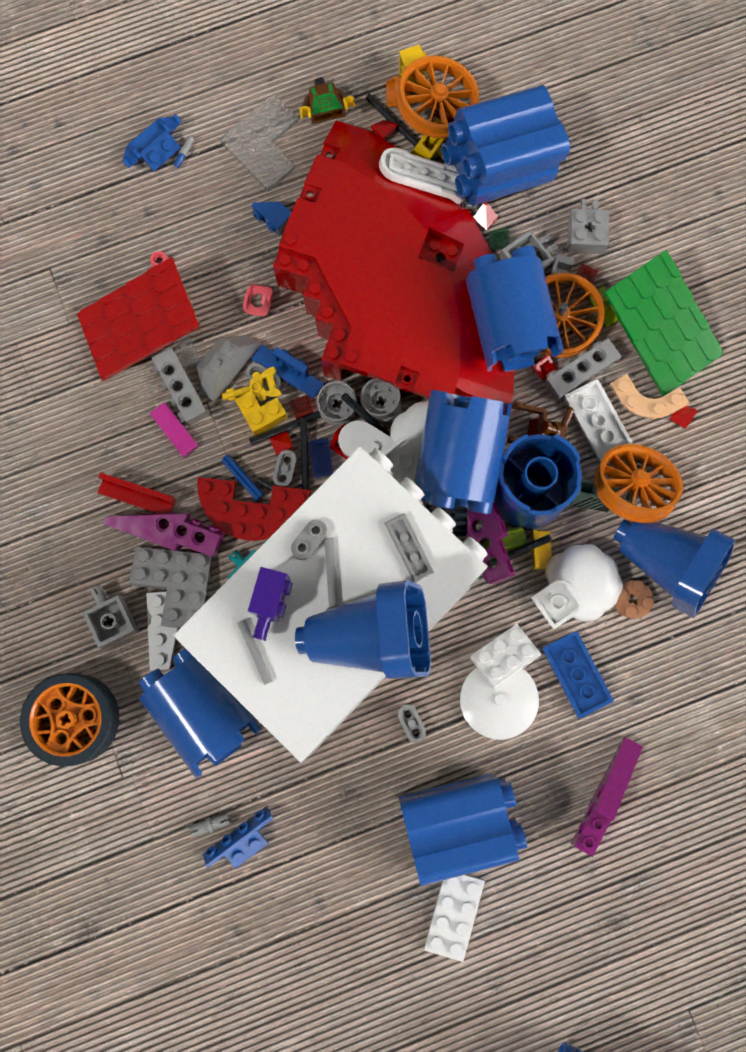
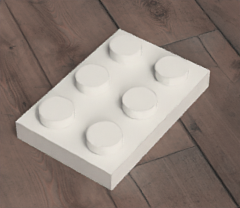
[470,624,541,689]

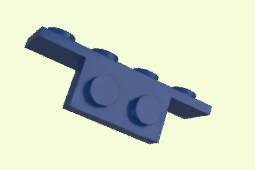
[251,345,324,399]
[202,806,273,868]

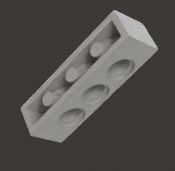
[544,338,622,402]
[152,347,209,426]

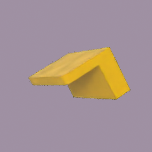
[530,529,552,570]

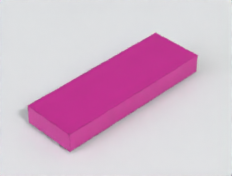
[150,402,199,458]

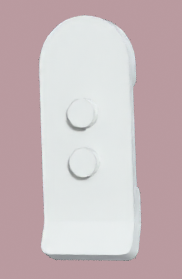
[379,148,465,204]
[339,421,415,482]

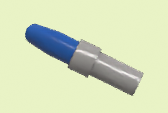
[174,136,195,168]

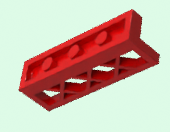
[98,472,176,513]

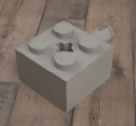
[82,585,139,649]

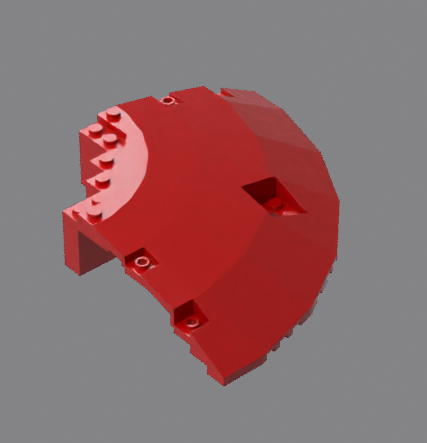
[273,121,514,404]

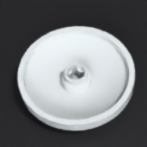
[460,667,539,740]

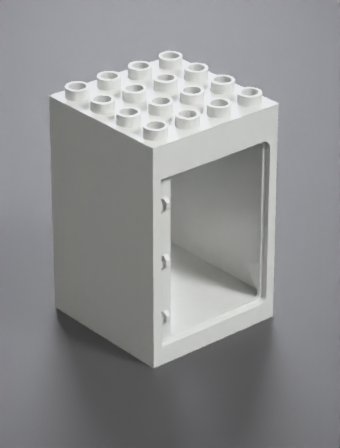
[173,447,488,763]

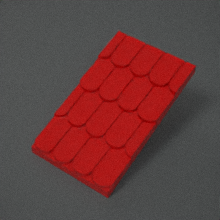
[77,257,201,382]

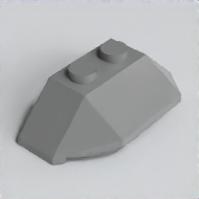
[196,335,260,403]

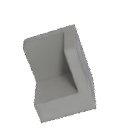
[550,254,575,286]

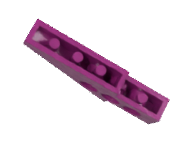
[467,500,516,585]
[103,512,224,557]
[570,737,643,857]

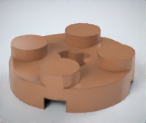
[614,580,654,619]

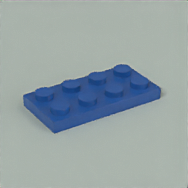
[541,631,614,719]

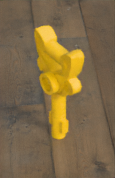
[222,367,282,401]

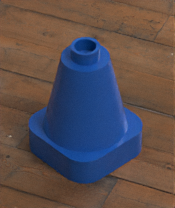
[614,519,736,618]
[295,580,431,679]

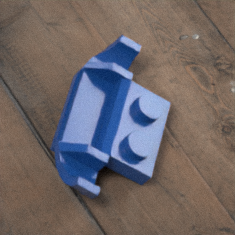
[122,114,182,172]

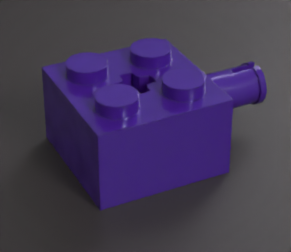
[248,567,293,641]

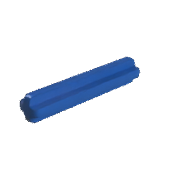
[221,454,264,501]

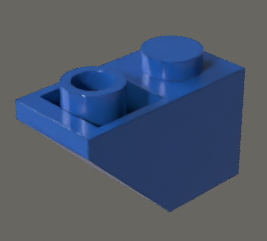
[251,201,291,236]

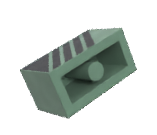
[570,478,615,512]

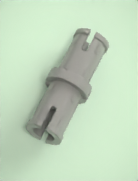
[189,813,231,838]

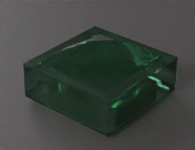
[489,228,509,251]

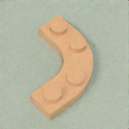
[610,374,690,419]

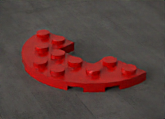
[197,477,311,541]

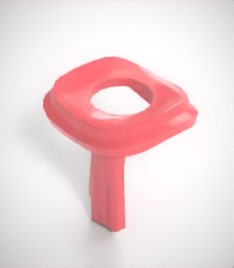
[243,284,273,316]

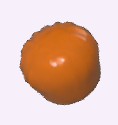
[386,75,411,108]

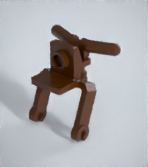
[507,402,574,443]

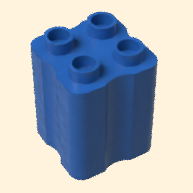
[441,85,570,206]
[399,773,527,886]

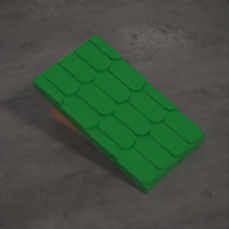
[604,249,723,397]

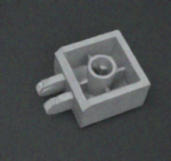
[568,199,609,254]
[499,231,558,271]

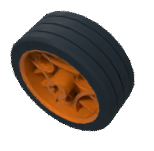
[20,673,119,767]

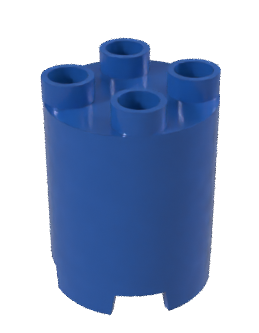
[466,246,564,372]
[414,390,512,514]
[495,434,582,530]
[139,648,262,779]

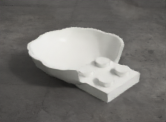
[383,401,429,483]
[531,544,623,629]

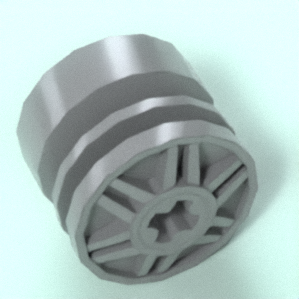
[360,379,402,425]
[317,381,357,426]

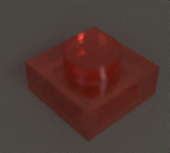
[576,263,598,283]
[289,395,313,419]

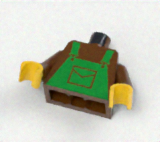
[299,77,356,124]

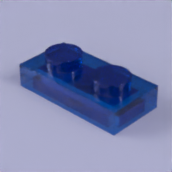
[309,438,333,479]

